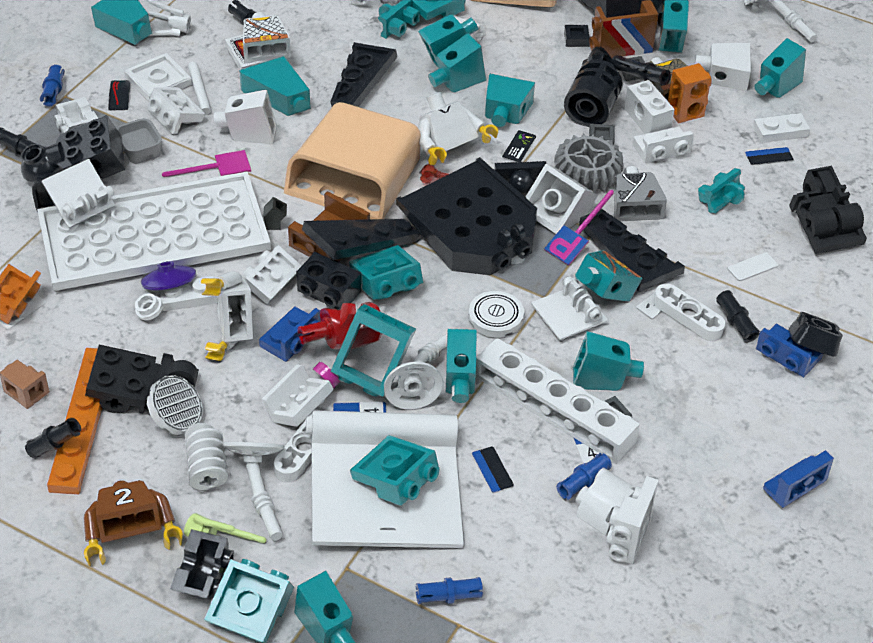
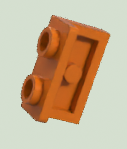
[0,264,41,324]

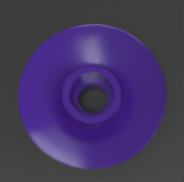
[141,261,196,290]

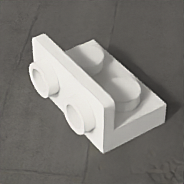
[147,87,205,134]
[633,126,694,163]
[241,245,301,304]

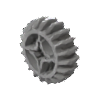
[554,134,624,193]

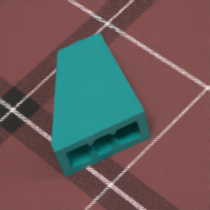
[91,0,152,45]
[239,56,311,116]

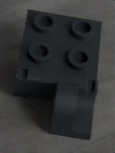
[789,165,867,254]
[85,344,199,415]

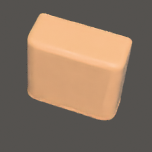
[284,102,421,219]

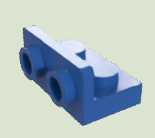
[259,306,321,362]
[756,323,823,378]
[763,450,834,508]

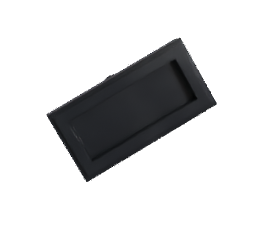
[494,161,547,195]

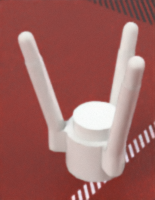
[147,0,191,36]

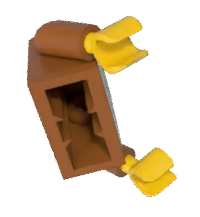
[84,480,183,567]

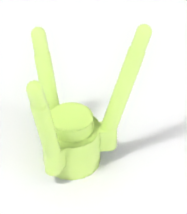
[184,513,267,571]

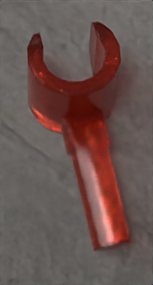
[419,164,448,184]

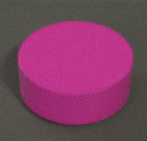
[313,362,340,389]

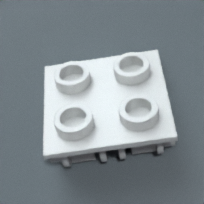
[42,159,115,228]
[531,277,608,340]

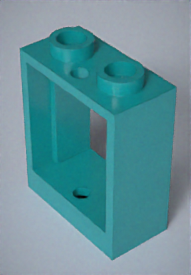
[331,304,416,397]

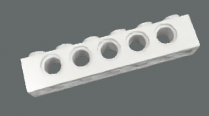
[476,338,640,464]

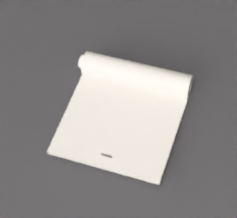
[306,411,464,548]

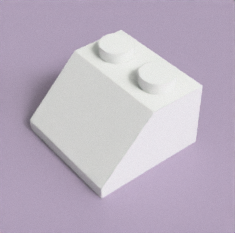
[526,164,598,234]

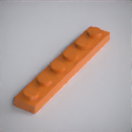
[47,348,102,495]

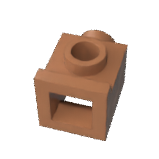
[0,359,50,409]

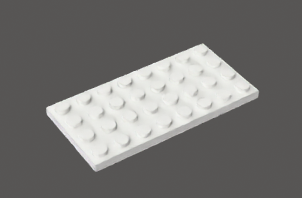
[37,172,271,291]

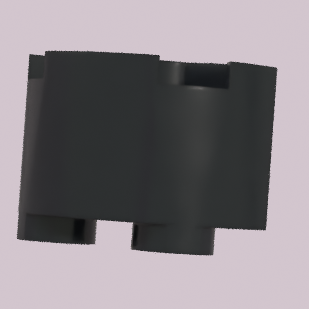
[170,529,234,600]

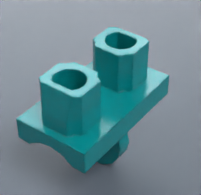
[378,0,420,39]
[698,168,745,214]

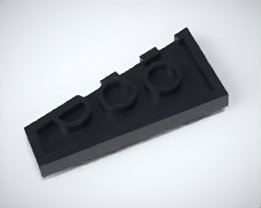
[330,42,397,107]
[579,209,685,292]
[302,219,420,260]

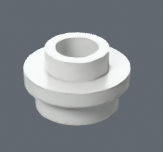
[135,293,163,320]

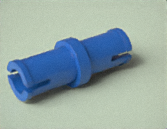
[40,64,65,106]
[556,453,612,500]
[415,577,483,604]

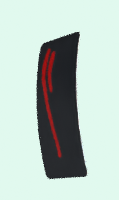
[108,80,130,111]

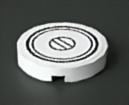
[468,291,524,338]

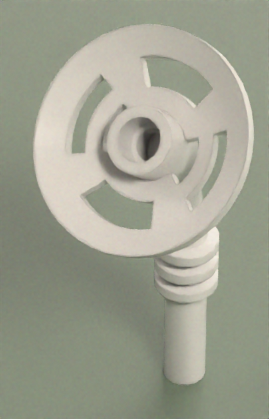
[744,0,817,42]
[384,333,447,410]
[223,442,284,541]

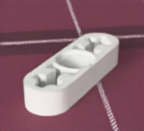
[654,284,725,341]
[274,414,312,482]

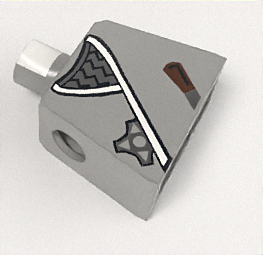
[614,166,667,221]

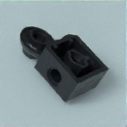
[21,115,125,182]

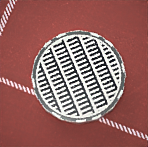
[147,375,203,435]

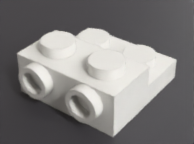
[606,476,658,564]

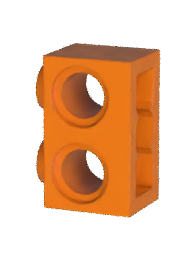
[668,63,712,123]

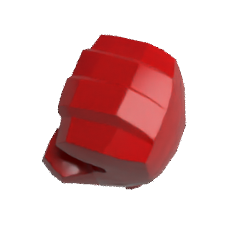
[298,302,382,350]

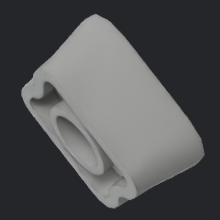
[116,118,162,164]

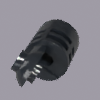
[564,46,623,127]

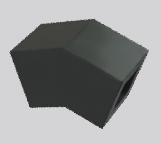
[263,197,287,230]

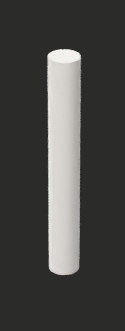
[188,62,211,115]

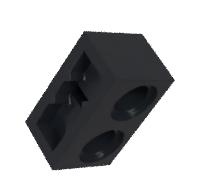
[296,252,361,310]

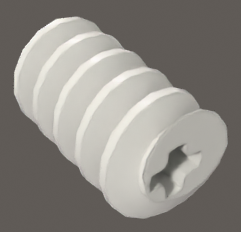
[185,423,228,490]

